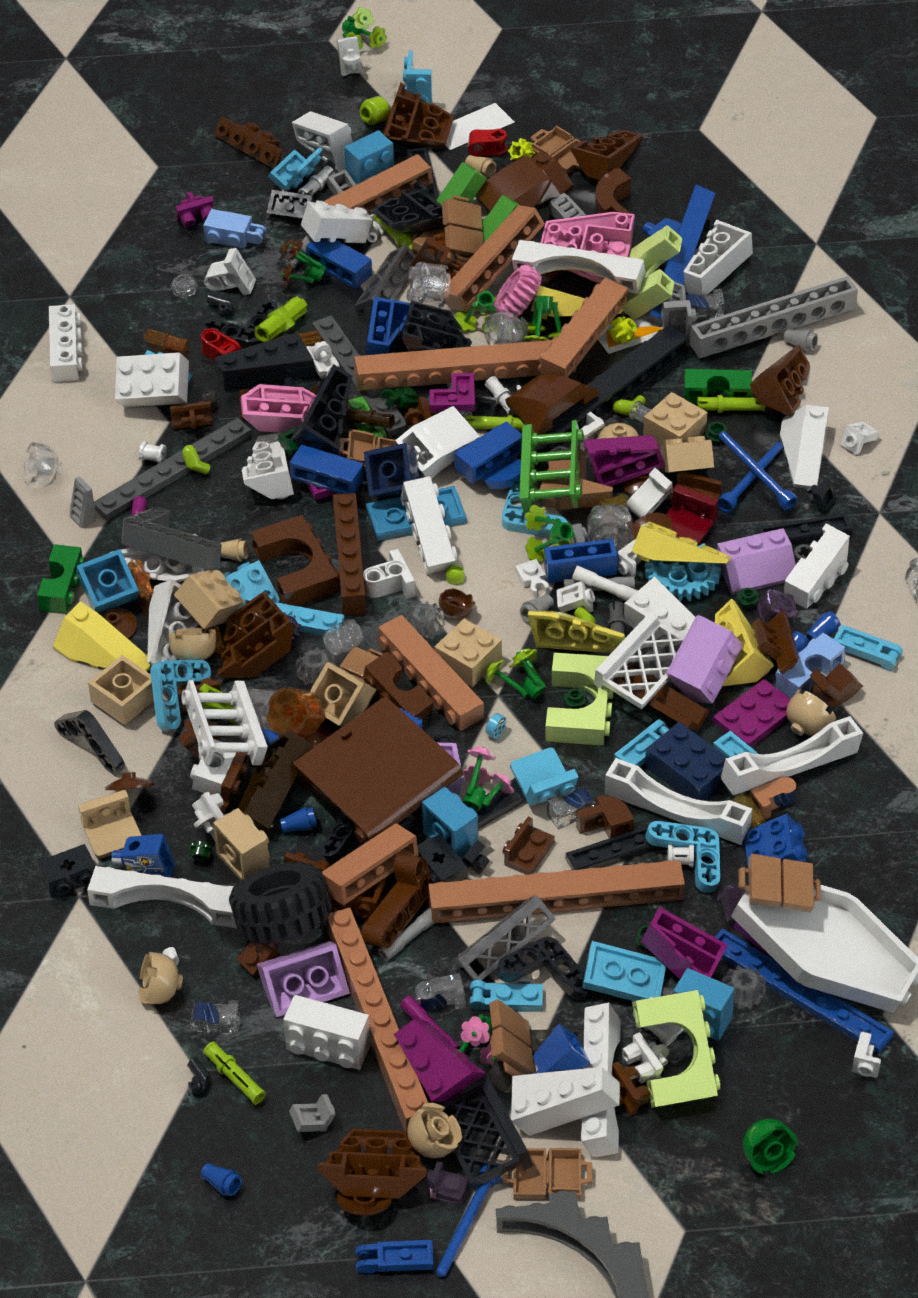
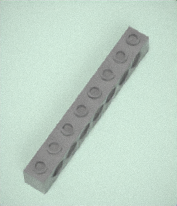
[690,276,858,359]

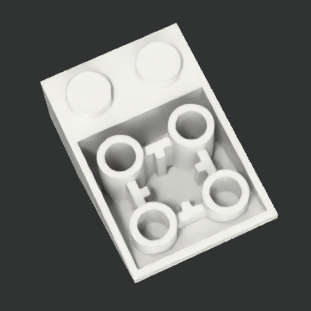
[395,406,480,479]

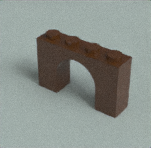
[251,515,340,606]

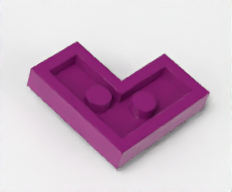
[430,373,475,412]

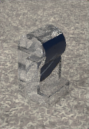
[686,289,724,320]
[547,787,596,830]
[415,973,466,1011]
[190,1000,240,1035]

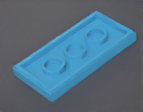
[366,486,467,541]

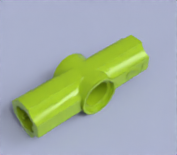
[255,296,307,342]

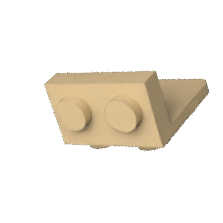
[78,790,142,858]

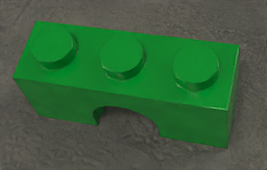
[684,369,752,404]
[37,544,86,614]

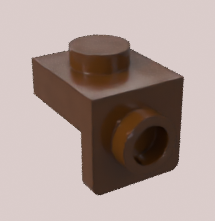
[236,942,282,977]

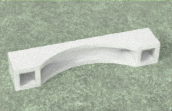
[512,240,646,294]
[721,716,863,796]
[605,758,752,845]
[87,866,237,928]
[581,1003,621,1158]

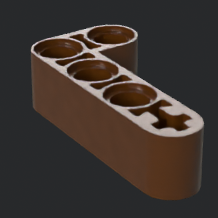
[361,853,432,949]

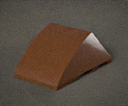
[383,82,454,147]
[476,156,552,212]
[505,374,600,435]
[218,591,294,678]
[317,1129,427,1199]

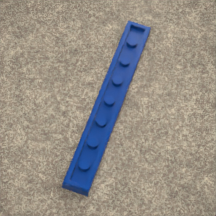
[647,185,715,324]
[715,928,894,1054]

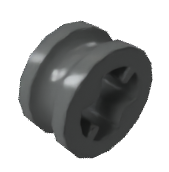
[794,544,813,564]

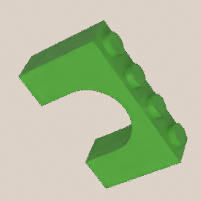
[436,162,519,243]

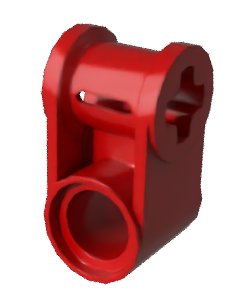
[468,129,508,157]
[201,328,242,362]

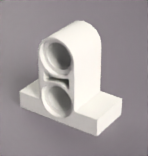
[204,248,256,295]
[625,468,673,518]
[363,549,415,599]

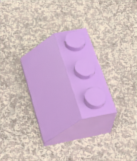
[717,528,796,595]
[666,615,743,704]
[257,941,350,1017]

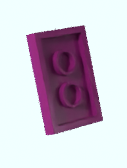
[713,679,791,747]

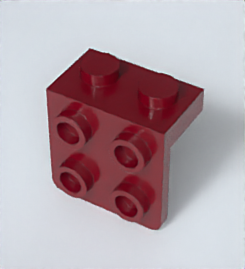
[666,485,718,546]

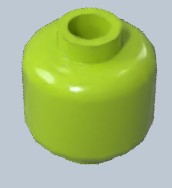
[360,96,390,125]

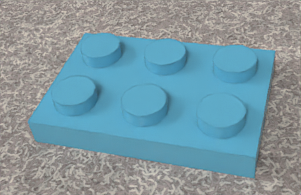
[582,941,666,1001]

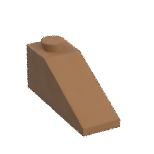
[538,469,613,510]

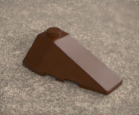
[571,130,643,182]

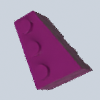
[583,435,665,487]
[640,907,727,979]
[394,1019,486,1102]

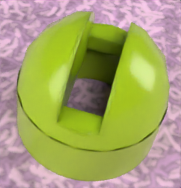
[446,564,465,585]

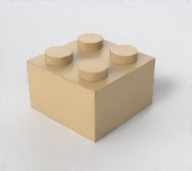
[643,392,707,445]
[660,436,714,472]
[174,570,245,629]
[435,618,502,687]
[88,655,154,725]
[303,662,376,727]
[213,808,270,880]

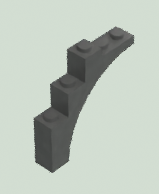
[496,1191,649,1298]

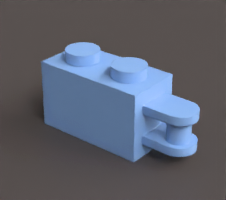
[203,209,267,249]

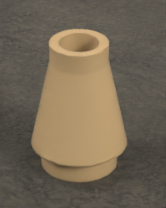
[465,155,497,178]
[220,538,249,562]

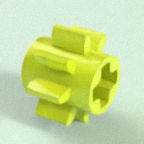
[508,138,535,161]
[609,316,637,344]

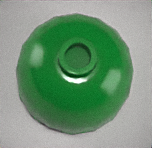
[743,1118,798,1174]

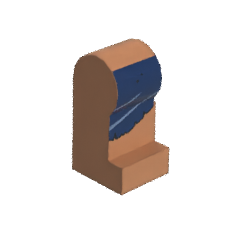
[749,777,796,821]

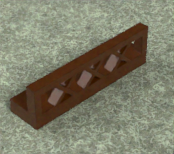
[612,664,710,732]

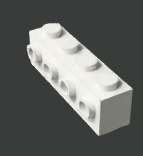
[49,304,83,382]

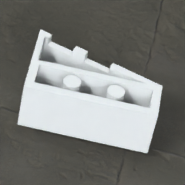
[292,111,353,172]
[301,201,373,243]
[784,524,850,609]

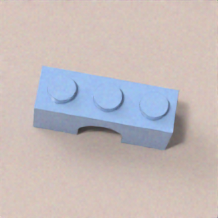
[776,633,845,698]

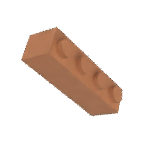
[322,823,418,905]

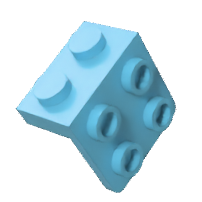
[403,50,432,104]
[268,147,323,190]
[223,560,280,607]
[510,748,579,806]

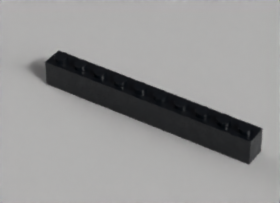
[520,324,689,466]

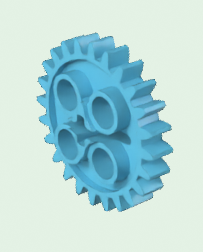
[645,540,721,601]

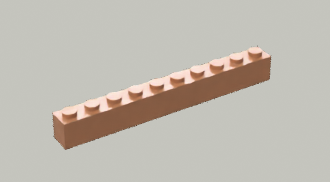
[354,340,576,391]
[428,860,685,923]
[326,908,428,1133]

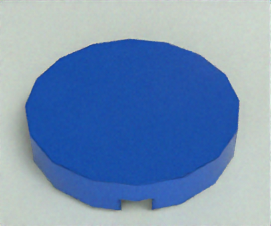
[482,458,521,489]

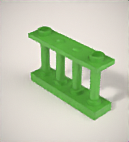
[519,420,584,512]

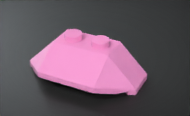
[241,384,314,433]

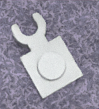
[515,559,548,598]

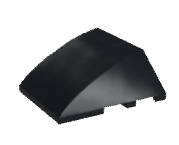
[373,181,446,232]
[402,300,472,352]

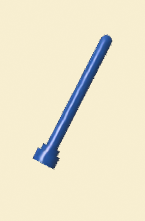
[719,431,798,511]
[717,442,783,513]
[436,1166,503,1277]

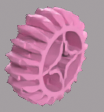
[494,265,542,321]

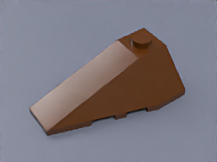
[489,151,573,213]
[750,345,810,415]

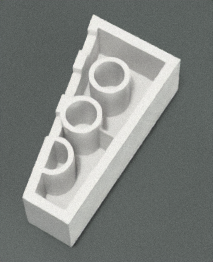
[683,220,753,298]
[400,476,457,575]
[624,576,696,640]
[511,1067,620,1136]

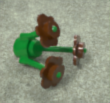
[279,238,326,288]

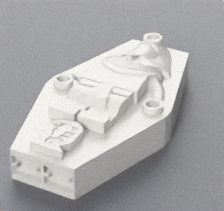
[731,884,918,1013]

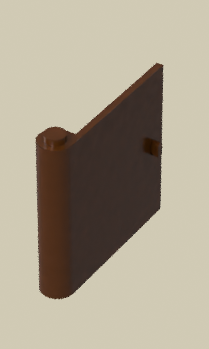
[293,696,463,844]

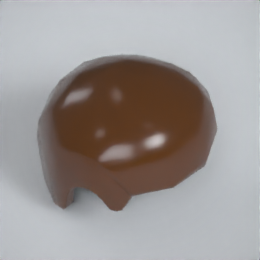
[438,588,475,620]

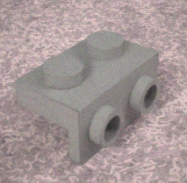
[662,300,696,346]

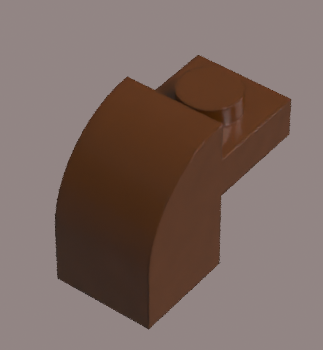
[810,663,863,707]
[576,796,634,838]

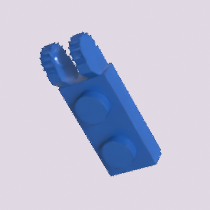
[356,1240,433,1273]

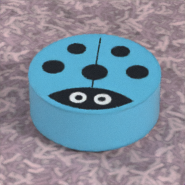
[486,713,507,739]

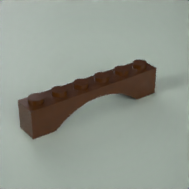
[333,493,366,615]

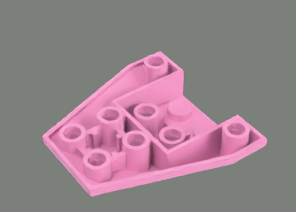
[540,212,635,283]

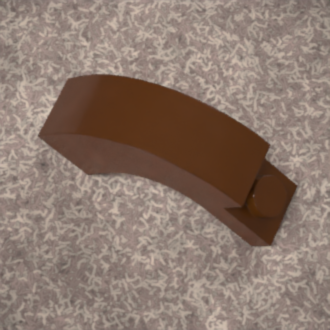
[595,167,631,214]

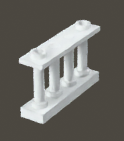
[182,680,267,765]

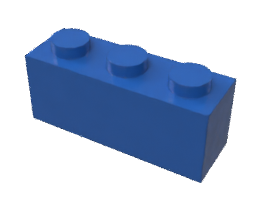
[306,238,372,289]
[455,421,522,484]
[290,445,364,494]
[544,539,618,583]

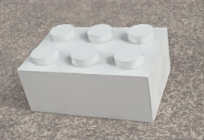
[115,353,189,407]
[283,995,371,1070]

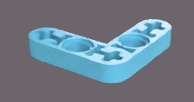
[502,480,567,537]
[150,660,211,731]
[645,821,720,893]

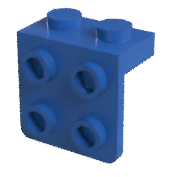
[744,814,808,864]

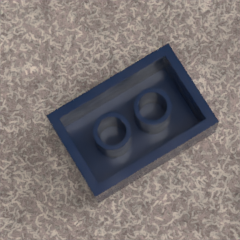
[645,722,728,801]

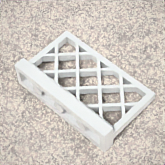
[593,611,685,709]

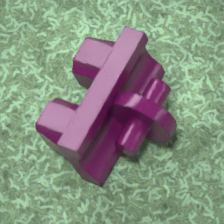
[175,192,214,228]

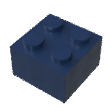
[364,443,419,501]

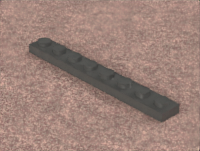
[312,315,408,438]
[94,418,252,521]

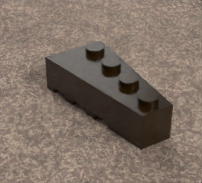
[238,729,313,833]

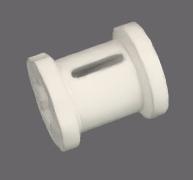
[139,441,166,464]
[668,845,694,868]

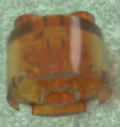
[267,688,325,738]

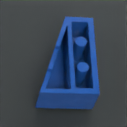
[365,297,409,355]

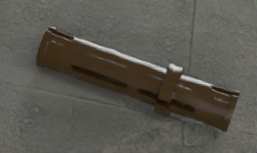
[343,408,395,429]

